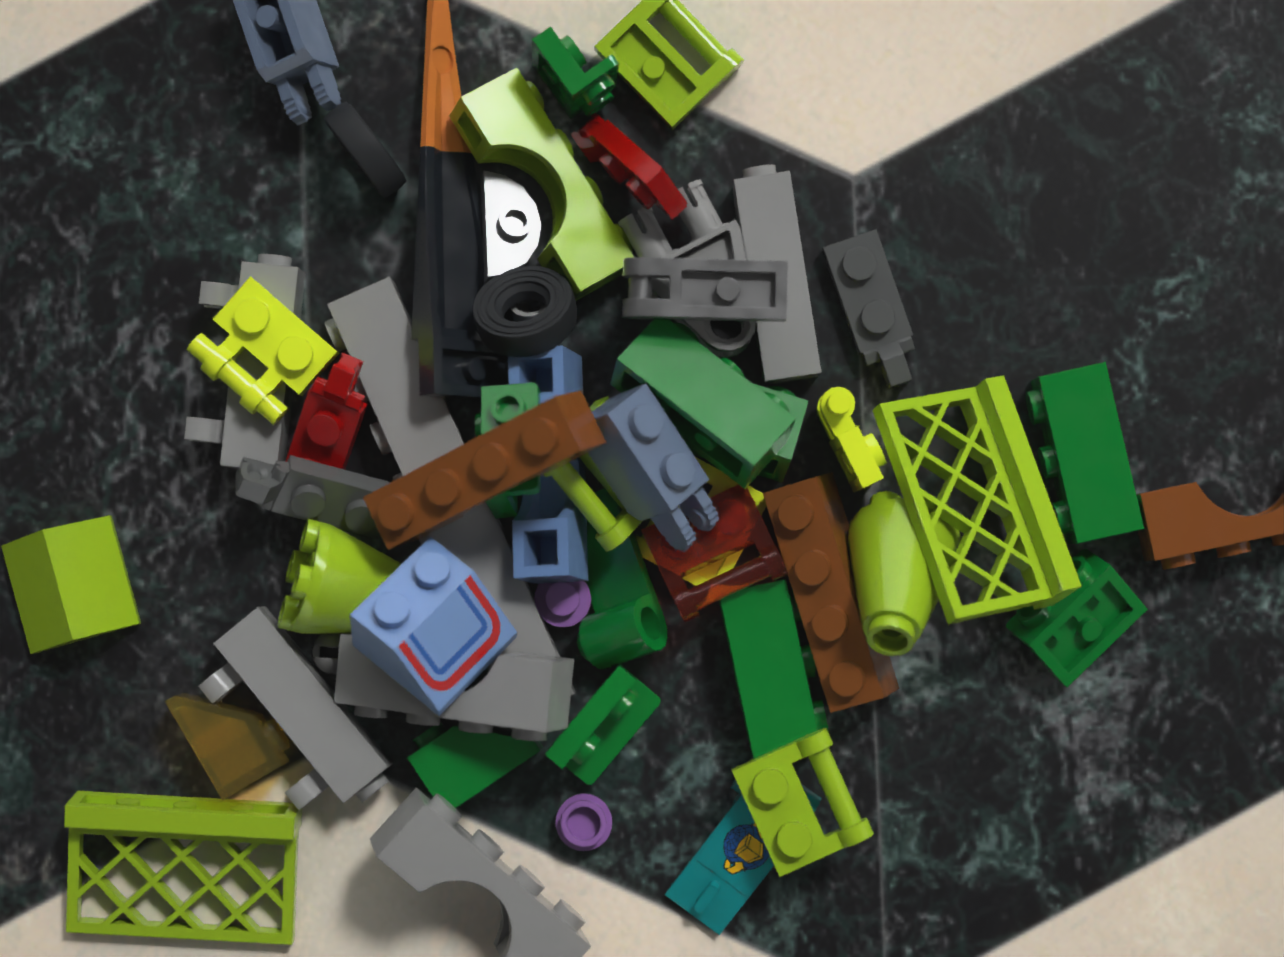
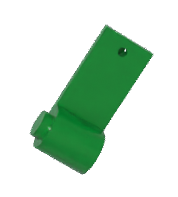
[577,489,668,669]

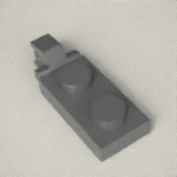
[822,229,915,389]
[235,455,391,539]

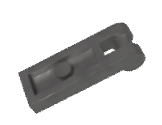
[622,257,788,322]

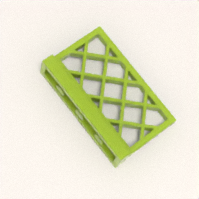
[872,375,1082,624]
[64,791,302,945]

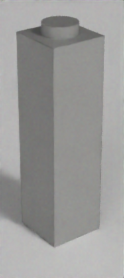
[732,165,822,385]

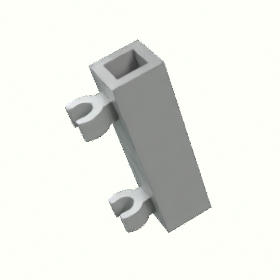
[185,254,305,469]
[198,606,393,810]

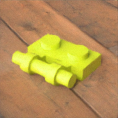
[187,276,339,425]
[816,387,887,492]

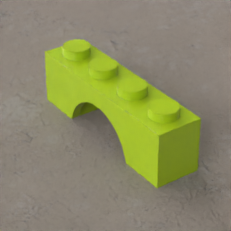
[449,68,634,301]

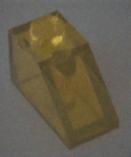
[165,693,290,800]

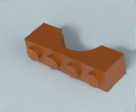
[363,390,606,550]
[763,473,900,713]
[1136,482,1284,570]

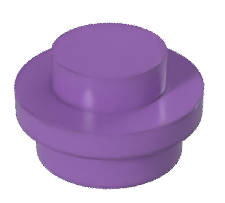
[534,581,591,627]
[556,793,612,851]

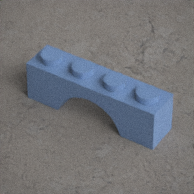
[508,345,588,584]

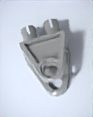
[618,179,756,359]

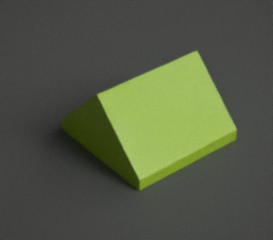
[1,515,141,654]

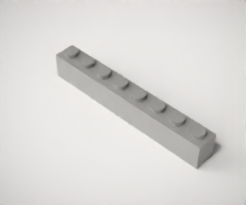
[324,276,576,695]

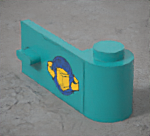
[665,760,821,935]

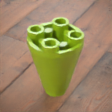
[847,491,962,656]
[277,519,401,634]

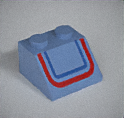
[350,536,517,716]

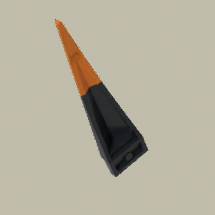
[411,0,513,401]

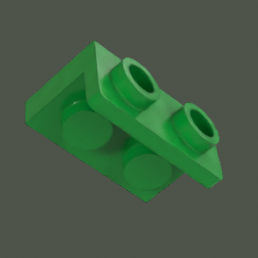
[532,26,619,119]
[1006,549,1148,688]
[545,664,661,785]

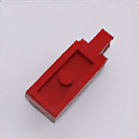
[571,112,688,220]
[285,353,367,470]

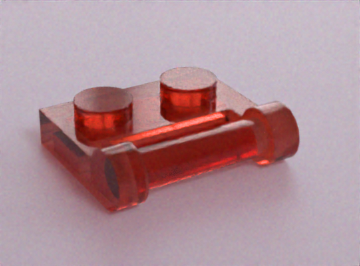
[641,484,789,623]

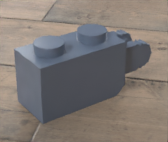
[233,0,341,126]
[588,383,720,552]

